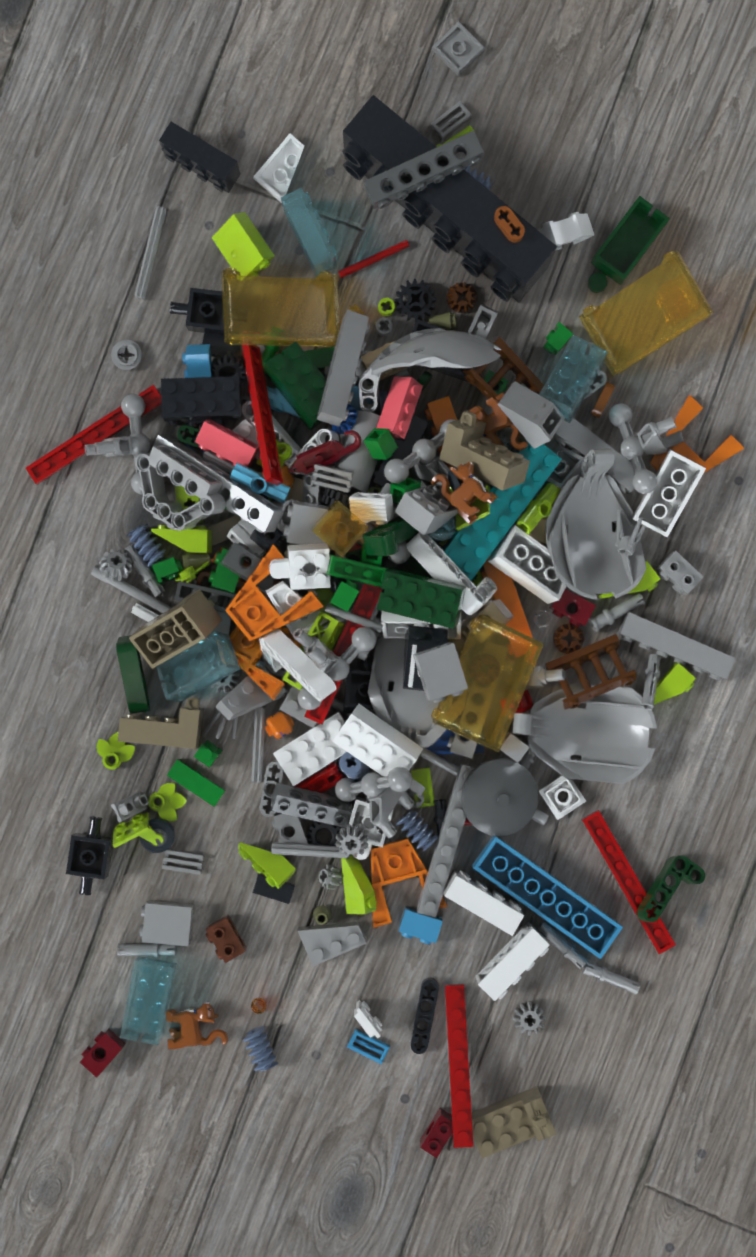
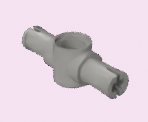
[506,666,565,688]

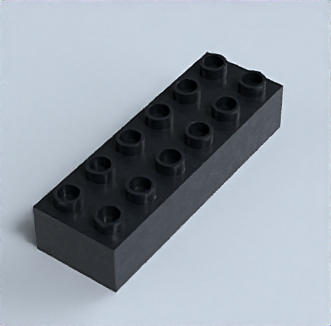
[342,95,557,303]

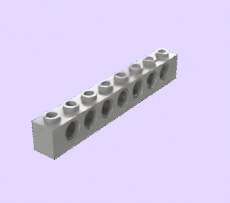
[150,435,284,533]

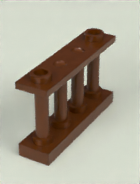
[462,336,550,399]
[545,634,636,710]

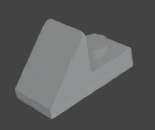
[467,304,498,339]

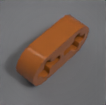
[494,206,525,243]
[590,382,615,418]

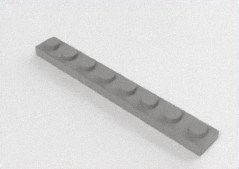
[416,764,475,918]

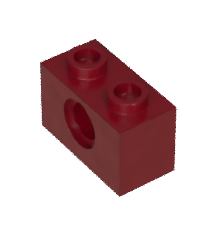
[549,589,596,628]
[80,1028,126,1078]
[420,1108,453,1158]

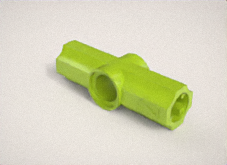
[516,483,561,534]

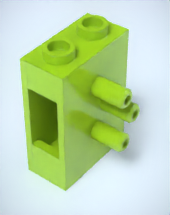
[212,212,275,282]

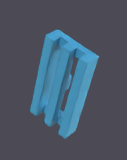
[347,1028,390,1064]

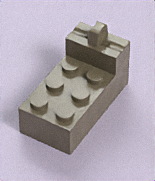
[439,410,530,491]
[129,589,222,669]
[118,697,204,749]
[472,1086,556,1158]

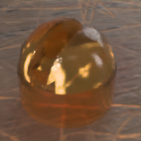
[251,998,267,1014]

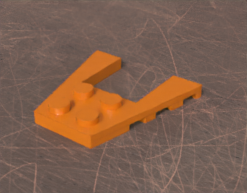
[649,395,744,473]
[225,545,324,641]
[222,626,317,700]
[371,837,447,928]

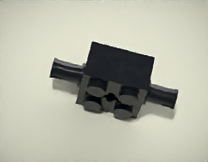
[170,288,248,335]
[343,655,375,714]
[66,816,113,895]

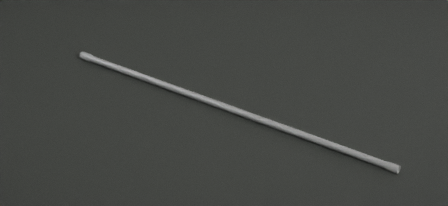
[91,565,549,825]

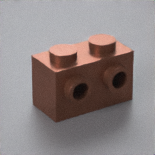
[206,915,247,963]

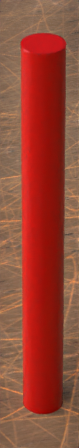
[338,240,410,278]

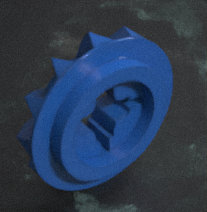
[331,404,357,434]

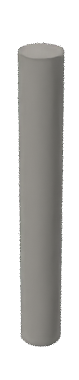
[325,604,383,633]

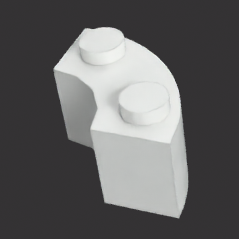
[538,212,594,251]

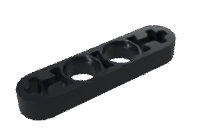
[411,978,439,1054]

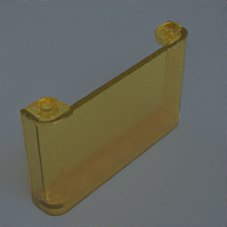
[579,250,714,376]
[221,268,340,347]
[431,615,544,752]

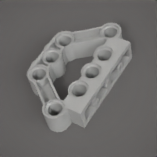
[135,445,226,531]

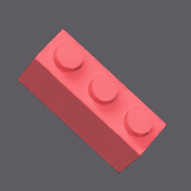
[376,376,423,439]
[195,419,259,467]

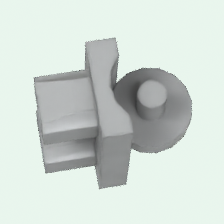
[111,791,149,822]

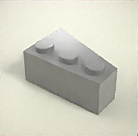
[216,664,288,721]
[297,921,367,966]

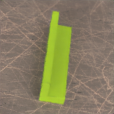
[282,611,346,690]

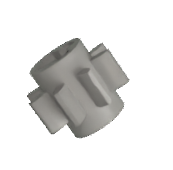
[319,865,343,890]

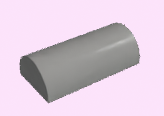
[329,410,380,493]

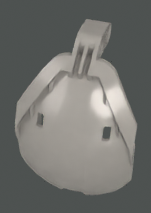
[359,328,501,412]
[545,449,646,600]
[368,636,471,771]
[513,683,657,784]

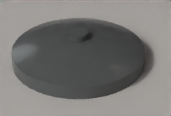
[461,758,538,836]

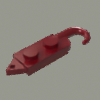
[289,430,362,475]

